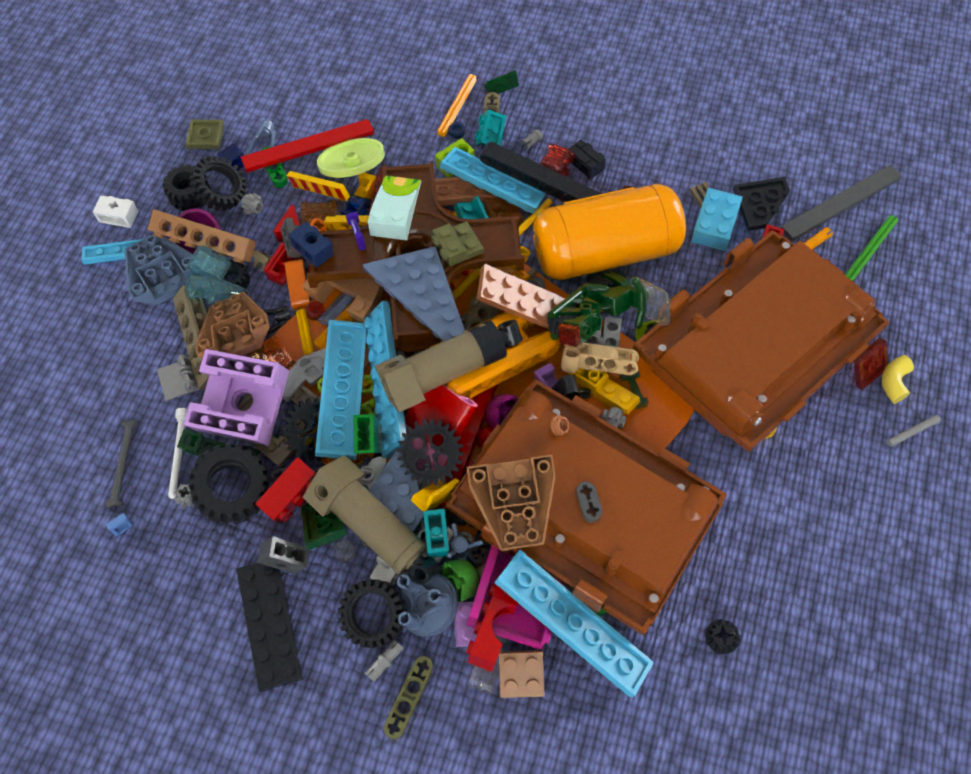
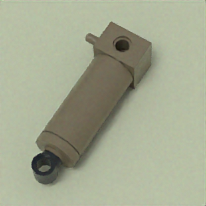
[303,455,439,585]

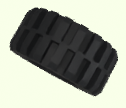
[189,443,269,525]

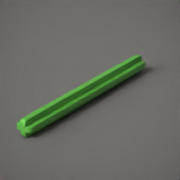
[845,215,898,281]

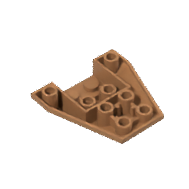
[196,292,270,358]
[466,454,556,551]

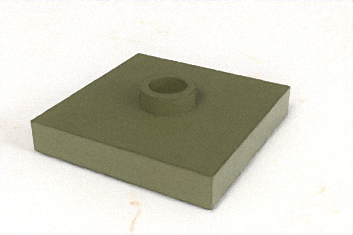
[185,119,225,149]

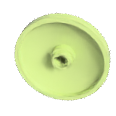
[317,138,385,178]

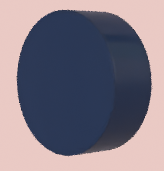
[449,122,466,139]

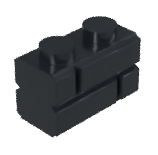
[566,139,606,179]

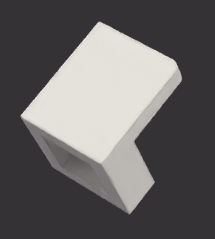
[370,556,400,585]

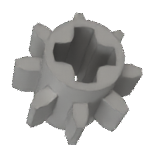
[241,193,263,215]
[602,407,626,429]
[174,483,194,509]

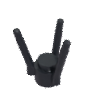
[263,305,291,335]

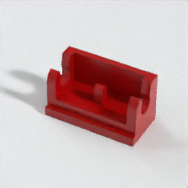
[264,242,302,286]

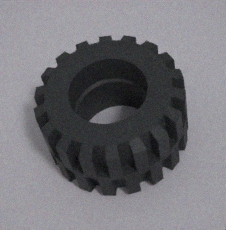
[162,164,211,211]

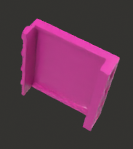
[466,545,564,650]

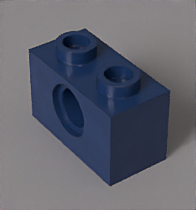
[289,222,334,268]

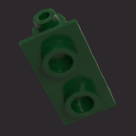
[484,70,519,94]

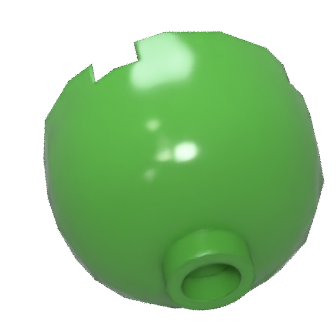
[441,559,480,602]

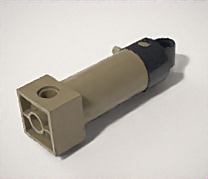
[375,319,523,412]

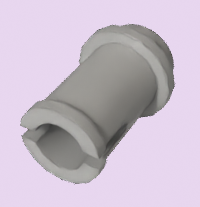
[521,129,543,150]

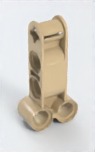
[561,342,639,375]

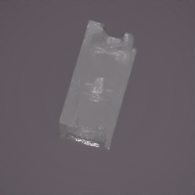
[469,647,504,695]

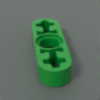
[260,147,288,188]

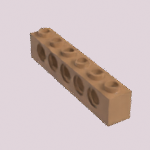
[147,209,256,264]

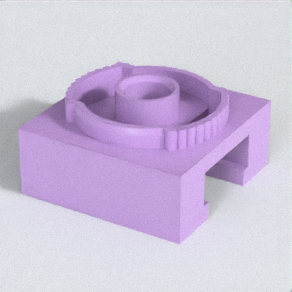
[184,349,289,446]

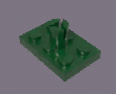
[301,503,348,550]

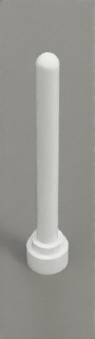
[168,408,188,499]

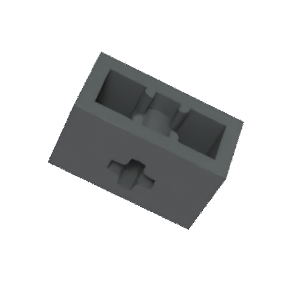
[257,537,309,574]

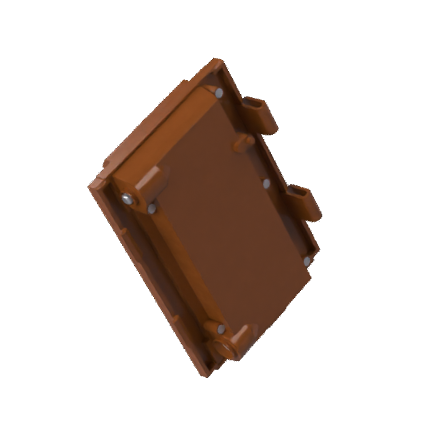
[633,230,890,452]
[445,379,727,636]

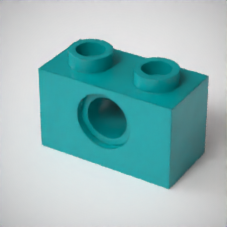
[423,509,449,558]

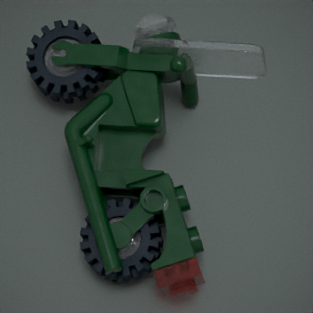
[547,270,670,347]

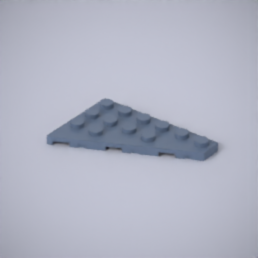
[363,246,465,342]

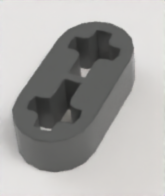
[576,482,602,523]

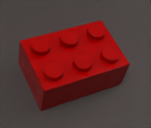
[255,457,316,524]

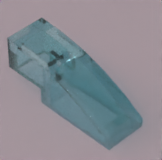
[185,275,248,304]

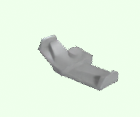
[282,348,326,403]

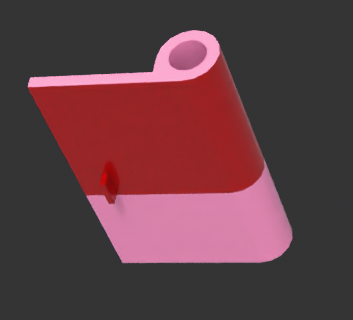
[390,385,477,487]

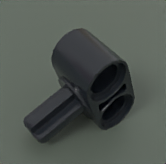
[551,375,591,401]

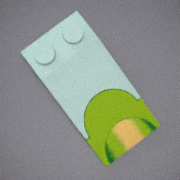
[368,176,421,240]

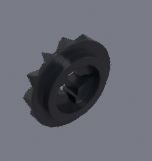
[705,619,741,654]

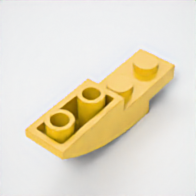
[568,368,640,415]

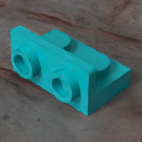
[475,110,506,146]
[454,196,489,219]

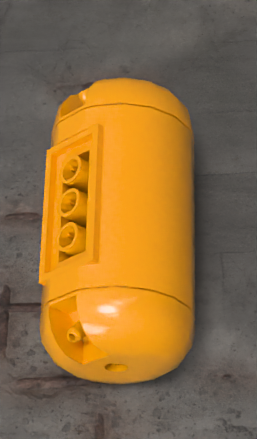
[533,184,686,280]

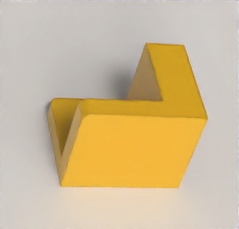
[354,172,378,199]

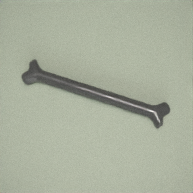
[105,419,138,508]

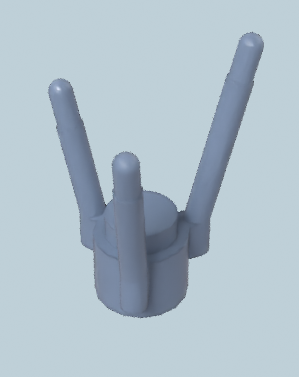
[244,120,276,155]
[447,523,483,558]

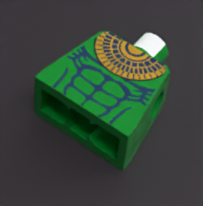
[353,414,381,454]

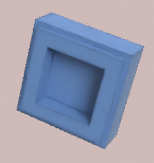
[106,513,134,536]

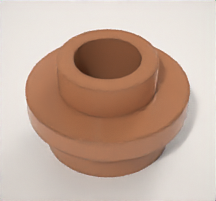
[550,415,569,436]

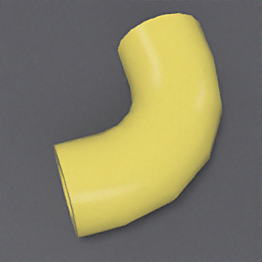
[882,355,914,404]

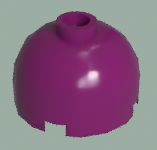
[485,394,519,428]

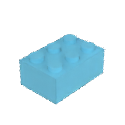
[691,188,743,251]

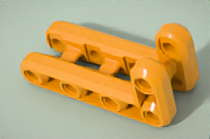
[428,312,561,399]

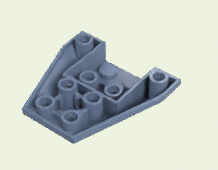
[125,234,201,305]

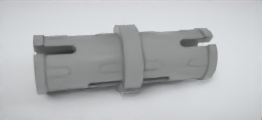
[365,640,404,682]

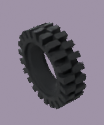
[190,156,247,211]
[338,579,407,648]

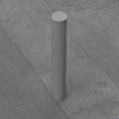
[887,415,941,447]

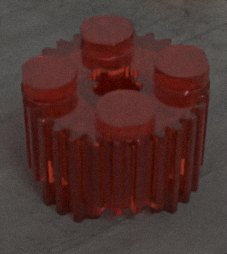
[540,143,575,177]

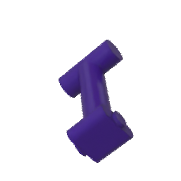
[346,212,366,250]

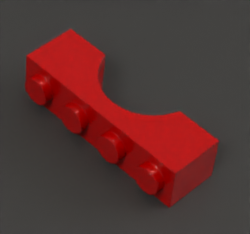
[466,583,518,672]

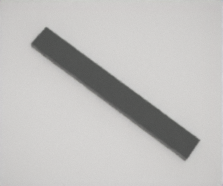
[781,165,902,242]

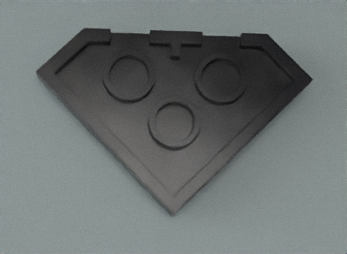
[733,177,790,231]

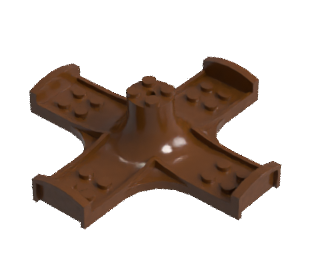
[307,161,525,352]

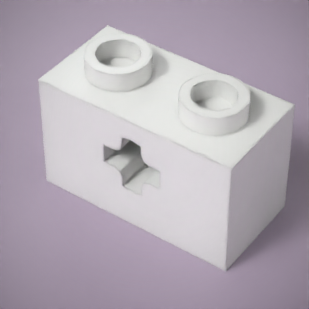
[93,196,139,228]

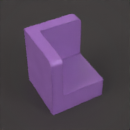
[534,363,557,388]

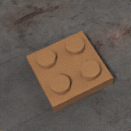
[499,650,544,698]

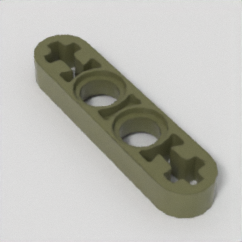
[384,656,434,740]

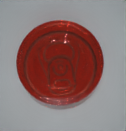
[306,301,325,320]

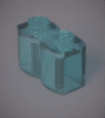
[187,246,232,285]

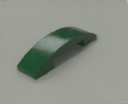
[177,429,261,458]

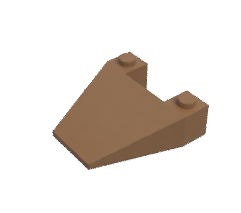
[302,278,384,323]

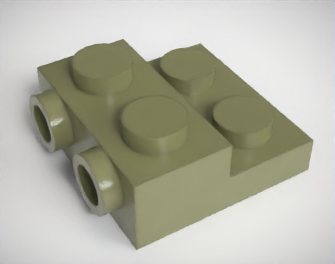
[431,221,484,267]

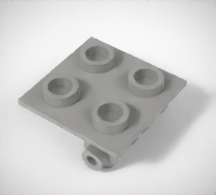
[157,354,200,401]

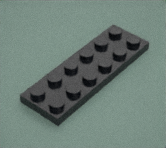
[236,563,303,692]

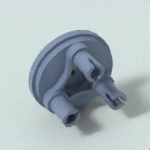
[397,573,458,637]

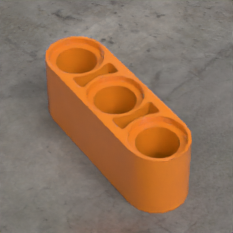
[285,259,311,310]

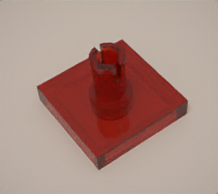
[853,338,888,390]

